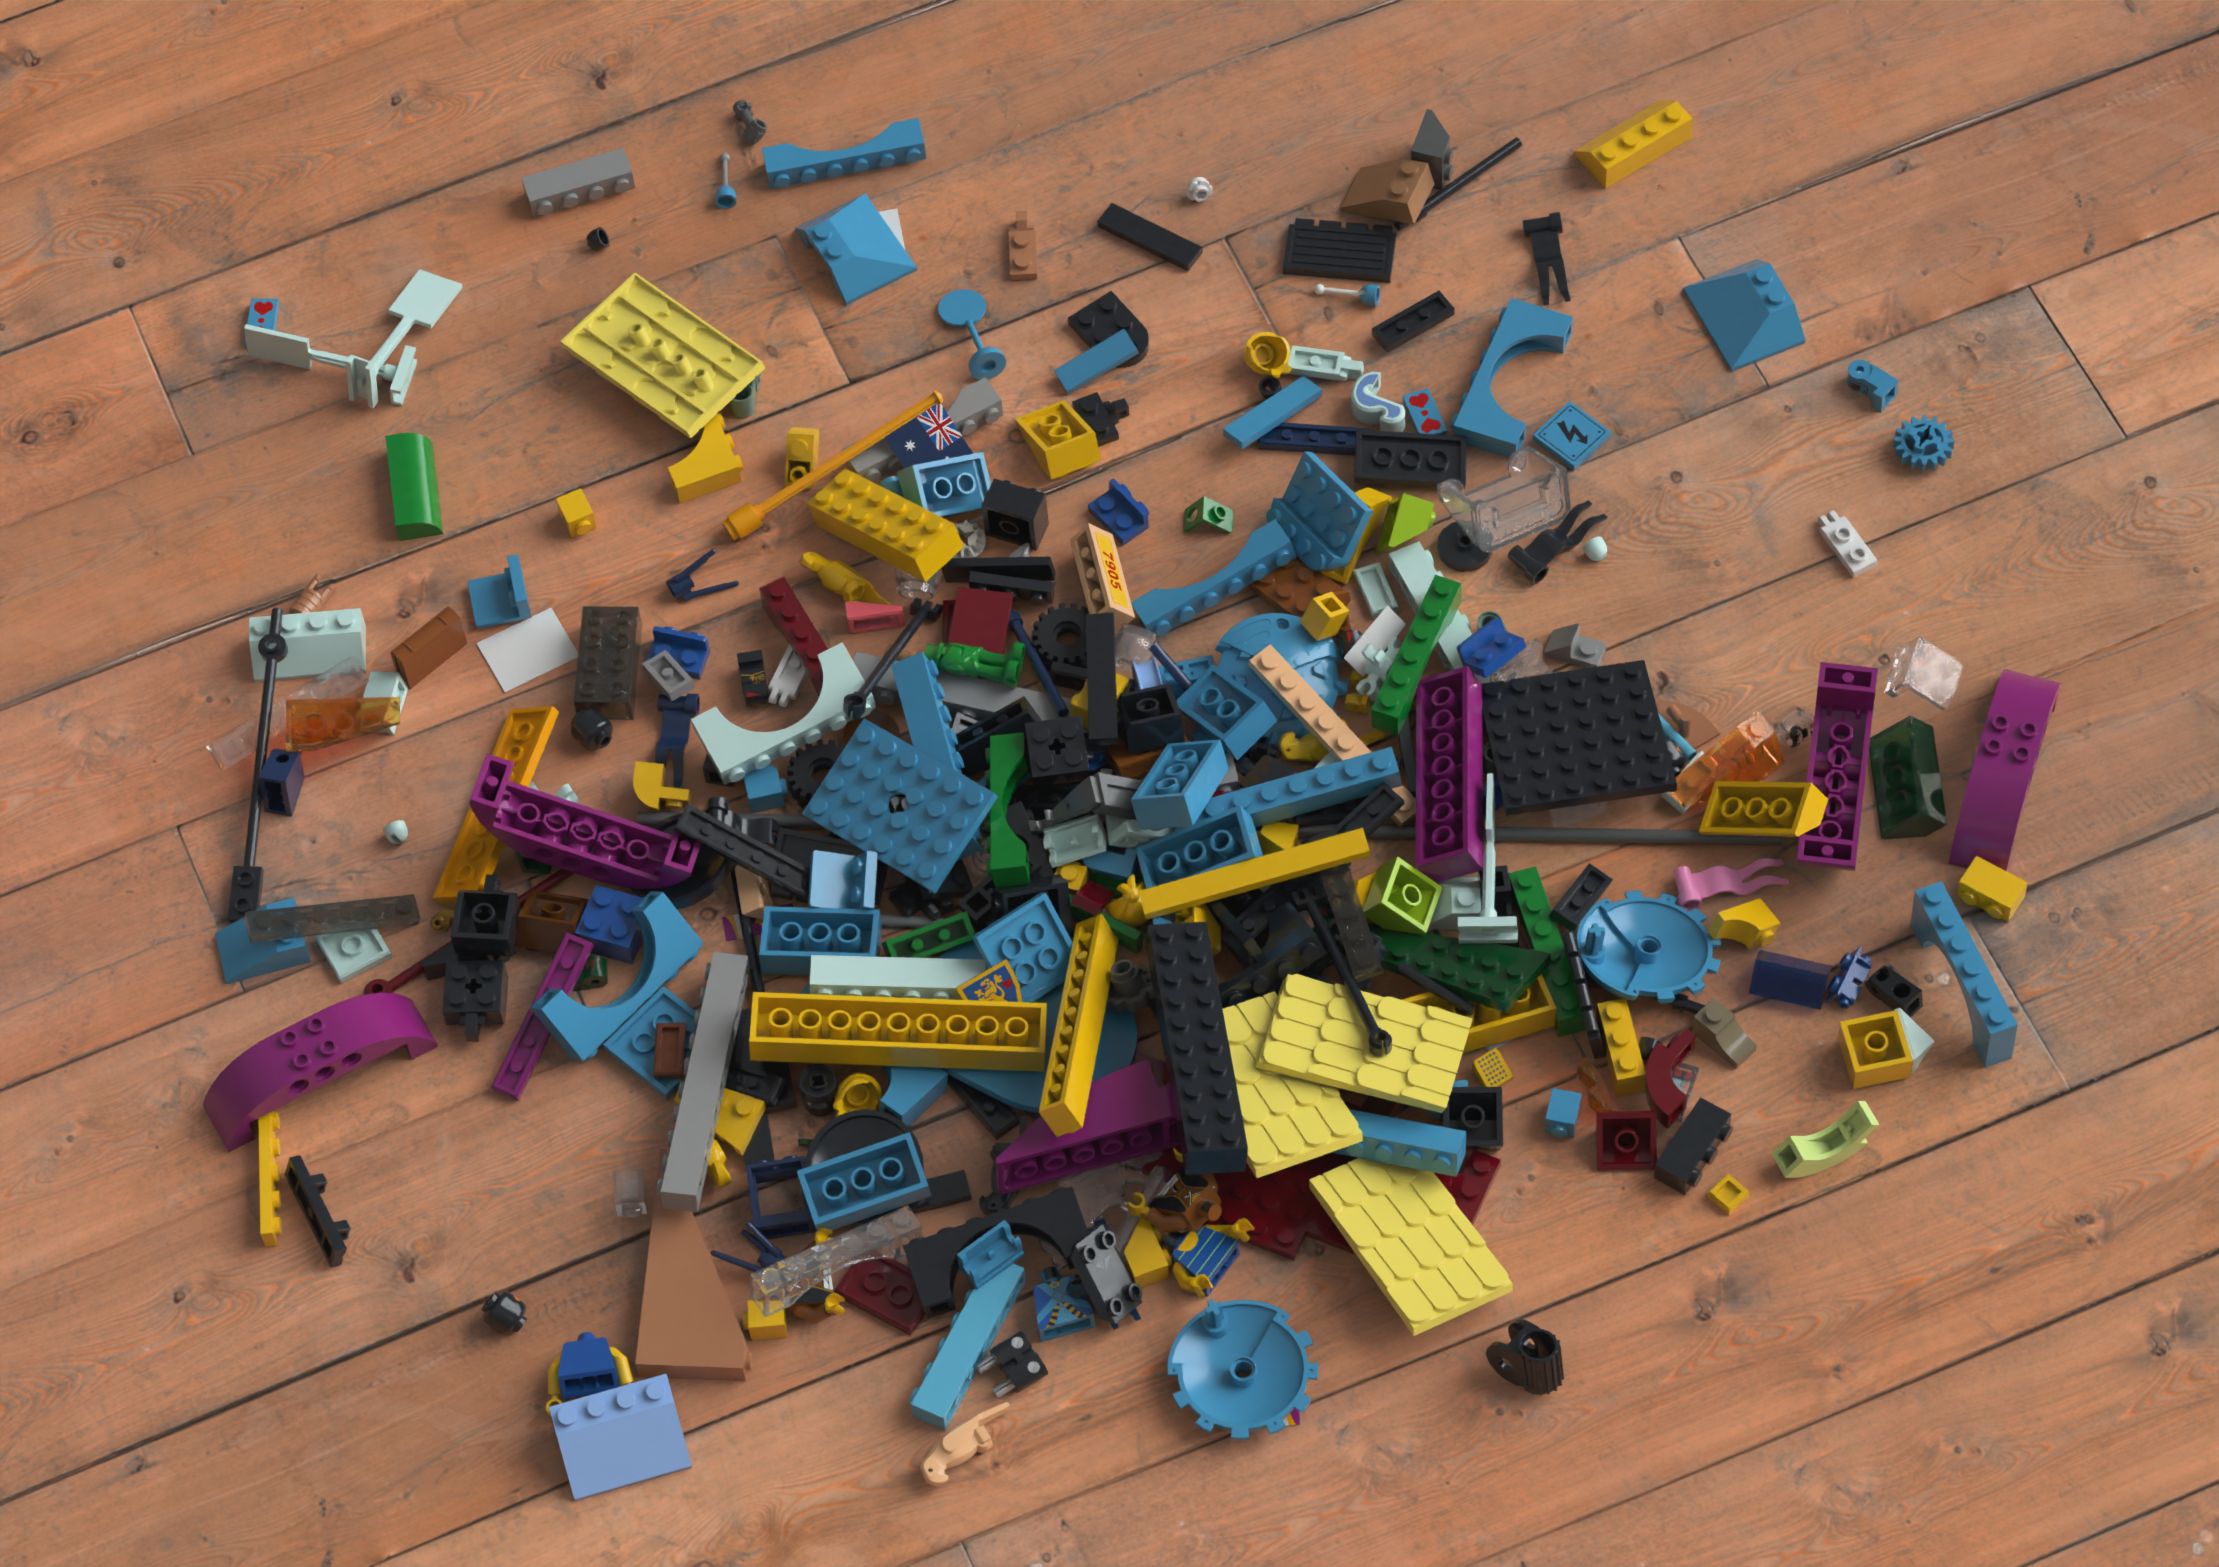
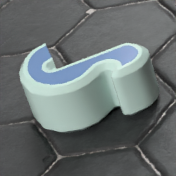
[1350,371,1405,432]

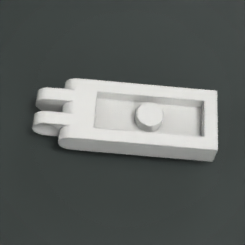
[1818,510,1878,578]
[768,644,808,707]

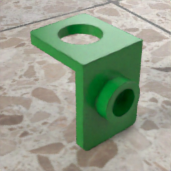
[1183,496,1233,534]

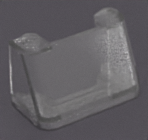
[1437,446,1571,553]

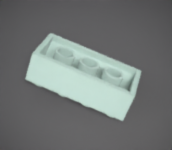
[249,608,366,682]

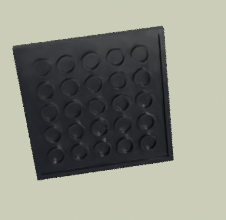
[1482,660,1677,816]

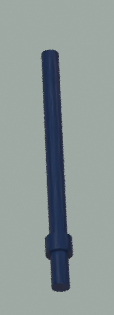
[1008,607,1069,717]

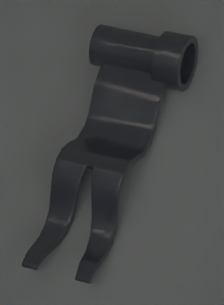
[1522,212,1571,306]
[1507,500,1608,584]
[705,797,781,847]

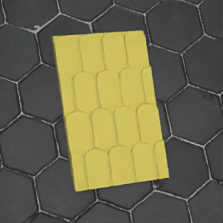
[560,273,765,438]
[1255,974,1473,1113]
[1223,991,1363,1178]
[1309,1158,1513,1336]

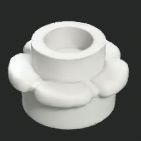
[1187,177,1213,202]

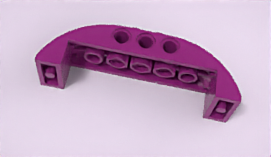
[1796,662,1878,871]
[1949,669,2061,871]
[469,754,700,889]
[203,993,438,1153]

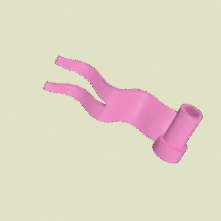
[1673,858,1790,911]

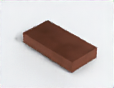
[653,1023,687,1079]

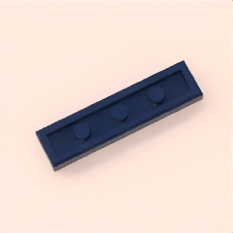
[1258,423,1371,456]

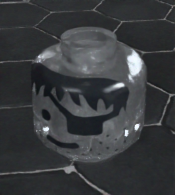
[1772,705,1814,747]

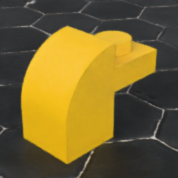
[633,761,691,812]

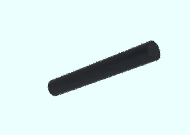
[1396,962,1476,1016]

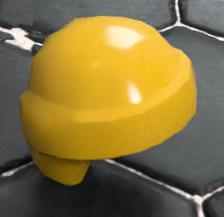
[1243,332,1292,378]
[1106,875,1149,928]
[833,1072,882,1117]

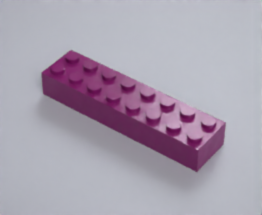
[1416,666,1483,883]

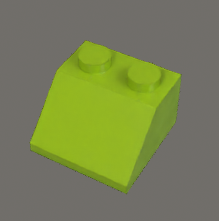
[1375,493,1436,555]
[1361,857,1443,935]

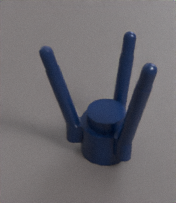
[666,549,739,602]
[711,1222,789,1278]

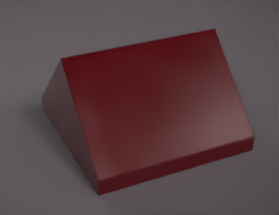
[1595,1111,1657,1170]

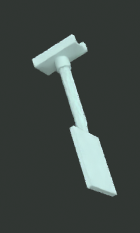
[346,269,462,408]
[244,324,417,406]
[1457,773,1518,944]

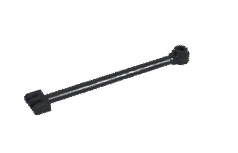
[843,597,943,719]
[1290,885,1392,1057]

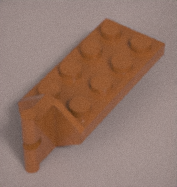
[1247,555,1351,637]

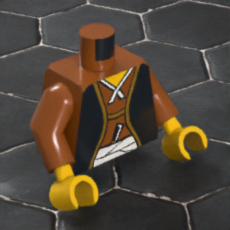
[1128,1148,1222,1233]
[766,1228,845,1324]

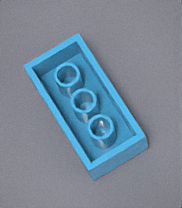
[1131,739,1229,831]
[1135,805,1263,889]
[759,906,882,975]
[797,1132,931,1230]

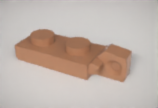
[1009,211,1038,281]

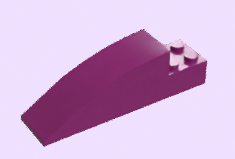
[995,1059,1180,1195]

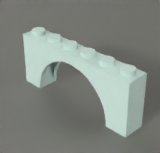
[691,642,876,785]

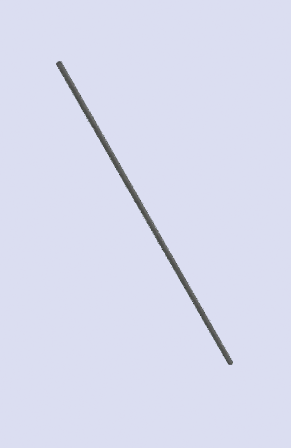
[637,812,1783,846]

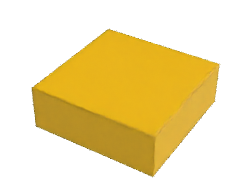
[1707,1174,1750,1215]

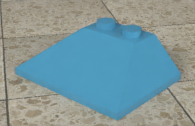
[795,193,917,305]
[1683,259,1806,372]

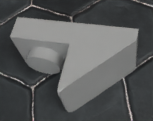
[1544,624,1606,668]
[642,650,695,701]

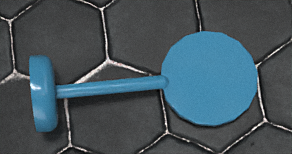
[938,289,1006,380]

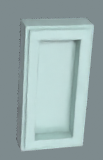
[1353,562,1398,620]

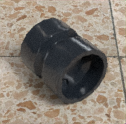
[799,1064,838,1116]

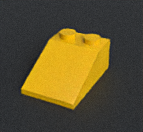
[1015,400,1101,480]

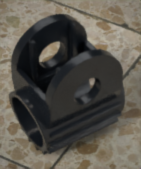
[1486,1319,1564,1396]

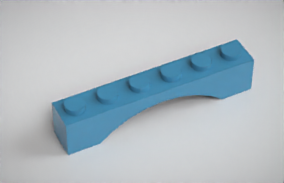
[762,118,926,189]
[1131,519,1297,640]

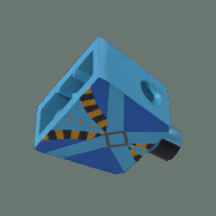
[1033,1267,1096,1342]

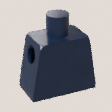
[258,745,304,816]

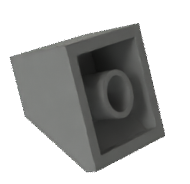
[1411,109,1454,190]

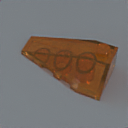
[286,697,400,752]
[1671,710,1785,808]

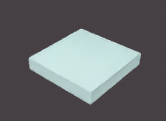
[314,910,392,984]

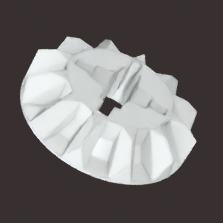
[953,520,986,558]

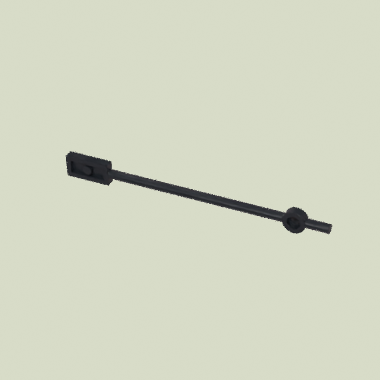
[228,608,288,923]
[728,808,797,1113]

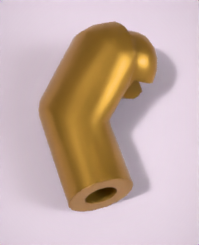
[430,907,455,932]

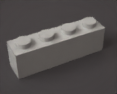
[521,148,635,217]

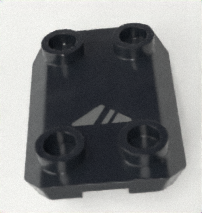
[1067,1224,1142,1324]

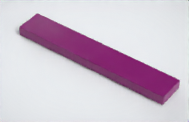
[491,932,594,1101]

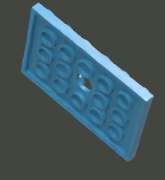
[802,718,998,894]

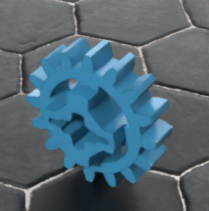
[1893,415,1955,472]

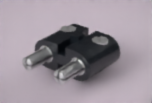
[976,1331,1048,1398]

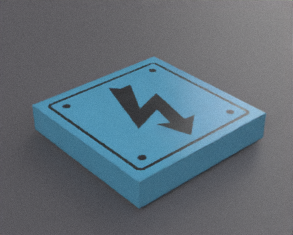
[1533,401,1611,471]

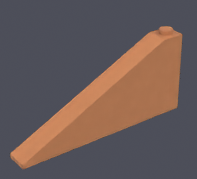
[635,1149,753,1381]

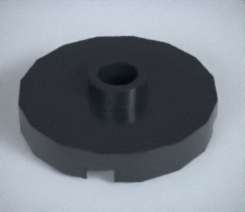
[1437,520,1493,572]

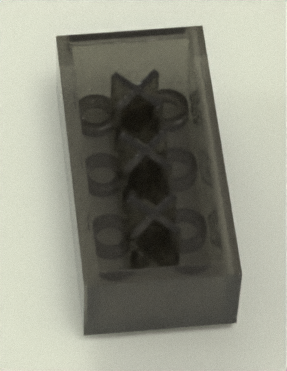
[574,606,642,720]

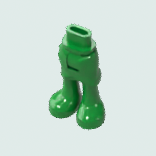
[924,642,1025,688]

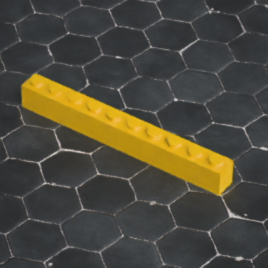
[1039,914,1119,1137]

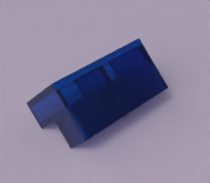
[1749,950,1832,1010]

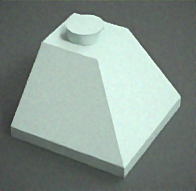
[1427,877,1481,931]

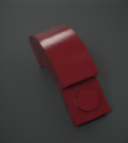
[1645,1028,1696,1129]

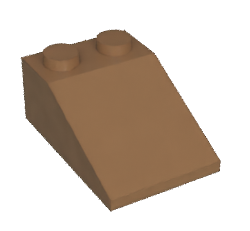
[1340,159,1434,225]

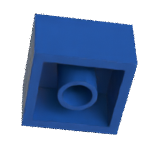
[575,885,643,965]

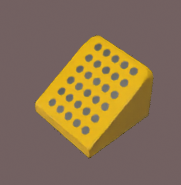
[1472,1048,1513,1087]

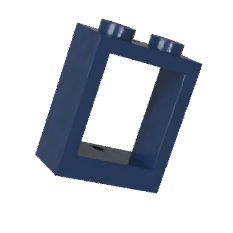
[746,1155,816,1240]

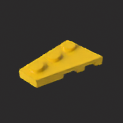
[674,1076,766,1156]

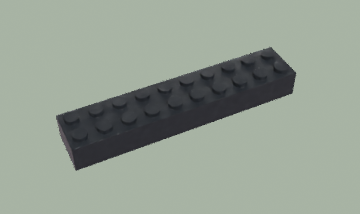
[1146,922,1248,1175]

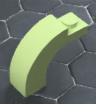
[1771,1101,1879,1178]

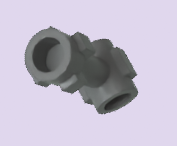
[733,100,767,145]

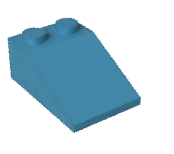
[897,452,991,518]
[1176,665,1277,760]
[215,897,311,984]

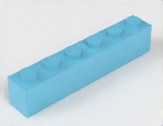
[909,1264,1026,1431]

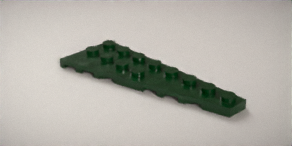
[1312,917,1551,1013]

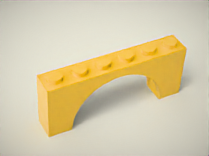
[668,412,744,503]

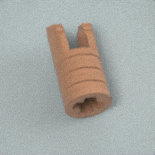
[289,573,337,614]

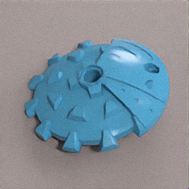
[1208,613,1348,748]
[1576,891,1721,1004]
[1167,1299,1319,1441]

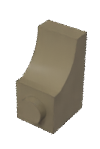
[1692,998,1757,1069]

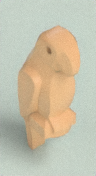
[920,1402,1010,1486]

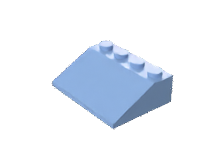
[549,1374,692,1501]

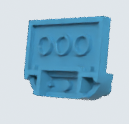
[1266,451,1373,572]

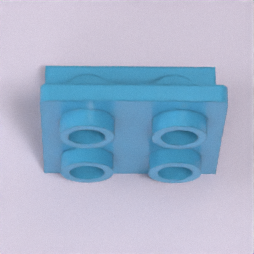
[468,554,531,629]
[808,850,878,909]

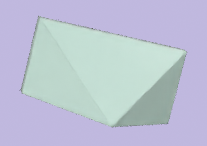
[1894,1008,1935,1073]

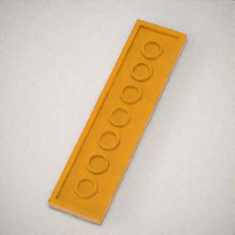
[432,706,559,904]

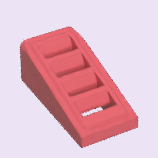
[845,601,905,634]

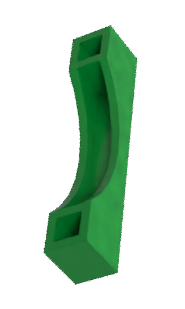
[1371,575,1462,736]
[985,732,1030,888]
[1508,866,1586,1037]

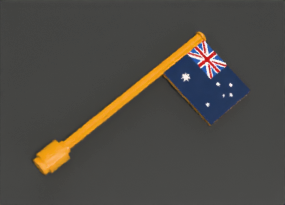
[722,390,974,541]

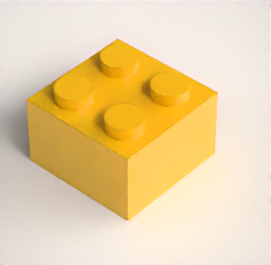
[1838,1010,1913,1089]

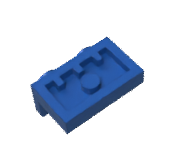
[1088,478,1149,546]
[1457,617,1526,678]
[646,626,710,679]

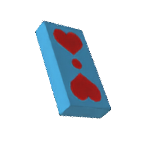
[245,298,279,348]
[1402,388,1447,435]

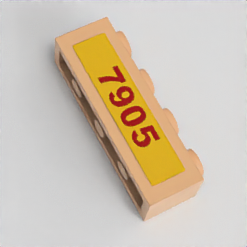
[1070,523,1135,634]

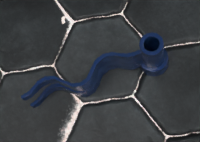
[655,693,700,788]

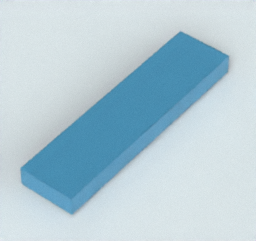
[1223,376,1322,449]

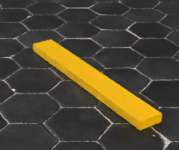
[1138,828,1371,920]

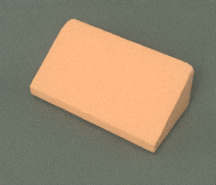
[735,865,773,919]

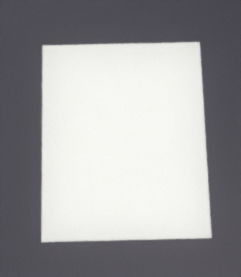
[476,608,580,692]

